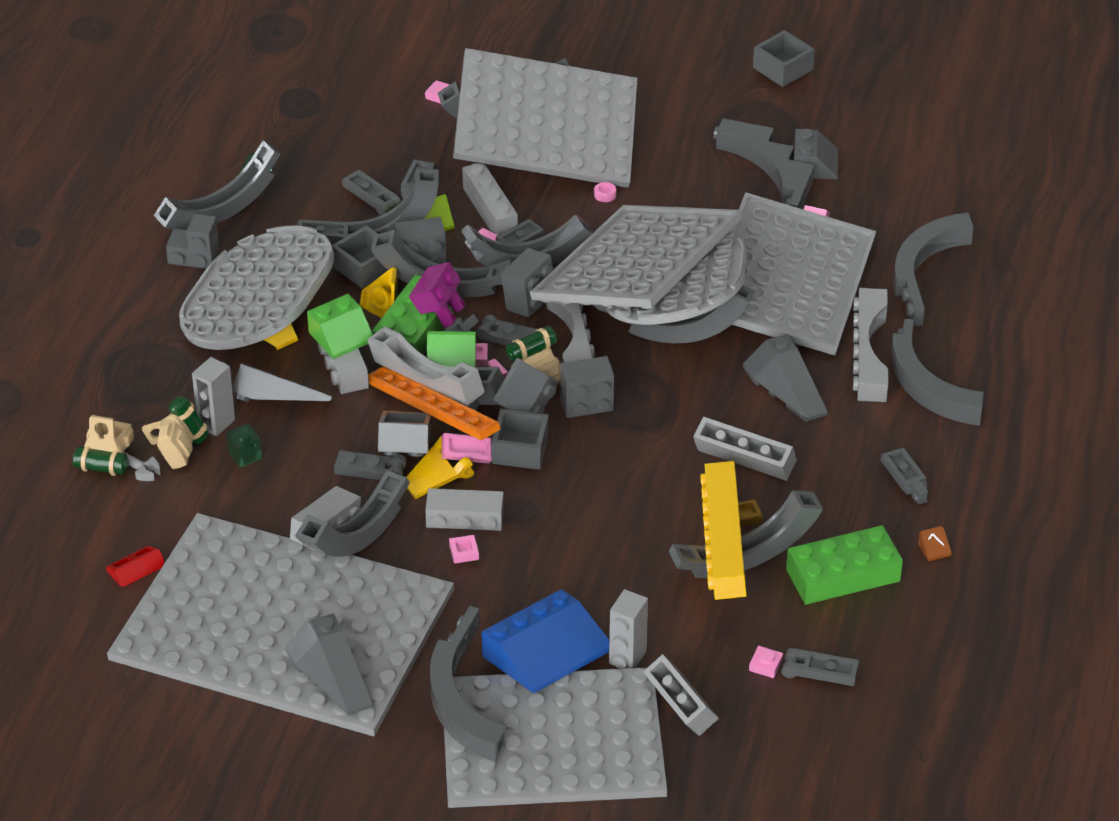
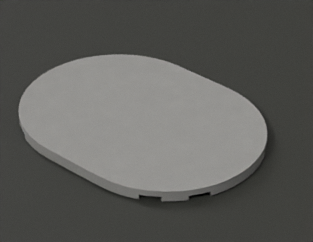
[179,225,334,350]
[606,231,747,325]

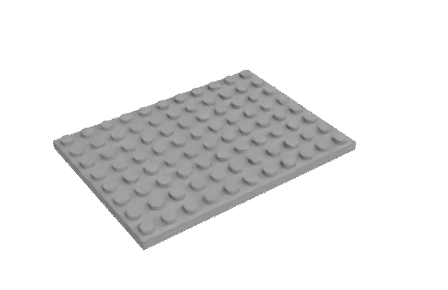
[107,513,454,736]

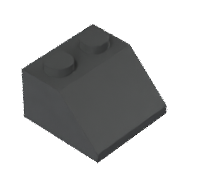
[794,129,838,180]
[493,358,558,414]

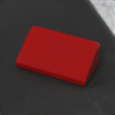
[106,546,165,587]

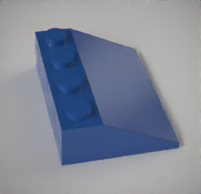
[482,589,610,693]

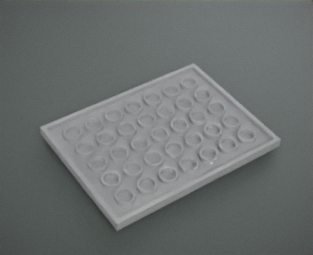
[453,48,637,188]
[730,192,876,355]
[530,205,742,309]
[444,667,667,808]

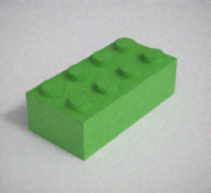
[372,274,457,355]
[786,525,903,605]

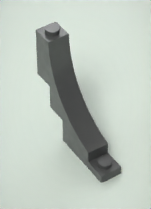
[713,118,814,209]

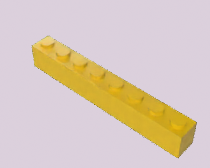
[700,461,746,600]

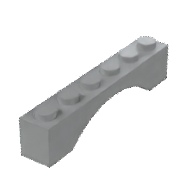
[853,288,888,402]
[546,302,594,363]
[367,327,485,406]

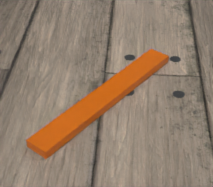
[368,366,501,441]

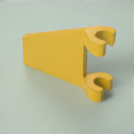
[407,436,474,499]

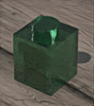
[227,423,262,468]

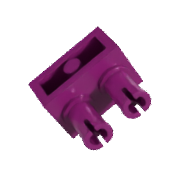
[409,262,466,327]

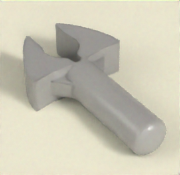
[123,452,161,481]

